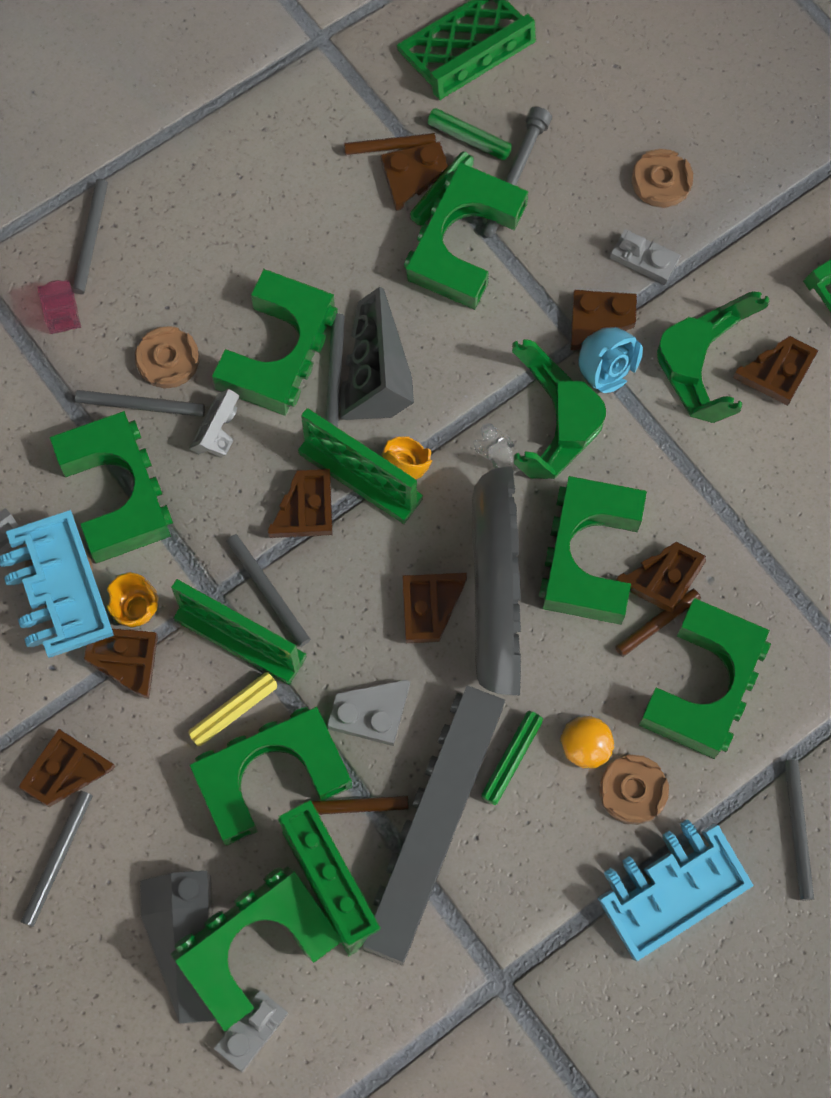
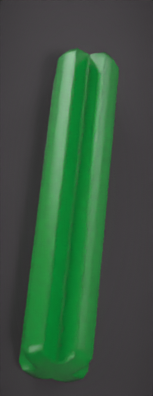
[428,108,512,160]
[410,151,474,226]
[481,711,543,805]

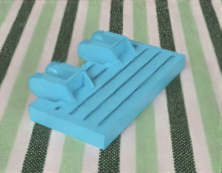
[0,510,114,658]
[597,819,754,961]

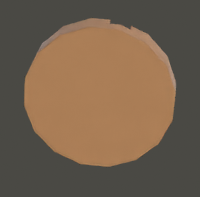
[631,149,694,208]
[135,326,200,388]
[599,755,669,825]

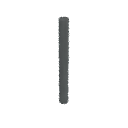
[72,179,108,295]
[326,313,345,428]
[75,390,205,417]
[226,534,311,647]
[785,760,814,901]
[20,790,93,927]

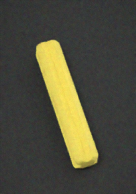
[188,672,277,746]

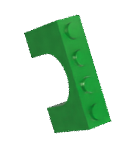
[404,162,529,310]
[212,269,338,416]
[49,411,174,564]
[539,476,647,625]
[638,598,771,759]
[190,707,353,846]
[170,866,342,1031]

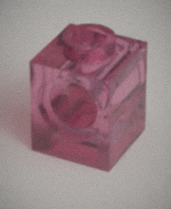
[37,280,82,334]

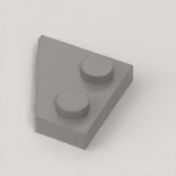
[327,680,411,746]

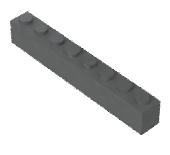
[363,685,505,966]

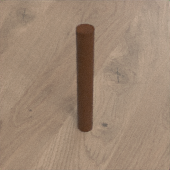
[344,133,436,155]
[615,588,701,657]
[304,796,409,815]

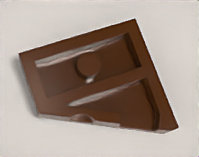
[381,141,448,211]
[570,290,637,350]
[733,336,819,406]
[268,469,333,538]
[616,541,706,614]
[402,573,467,644]
[84,628,158,699]
[18,729,115,807]

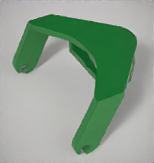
[657,291,770,423]
[512,339,606,479]

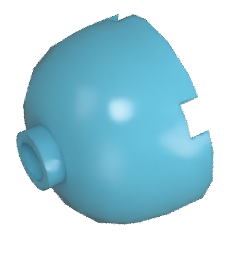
[579,327,643,393]

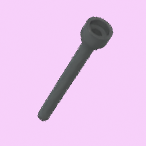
[483,107,552,237]

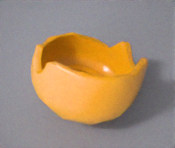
[382,436,432,480]
[107,572,158,628]
[560,716,614,768]

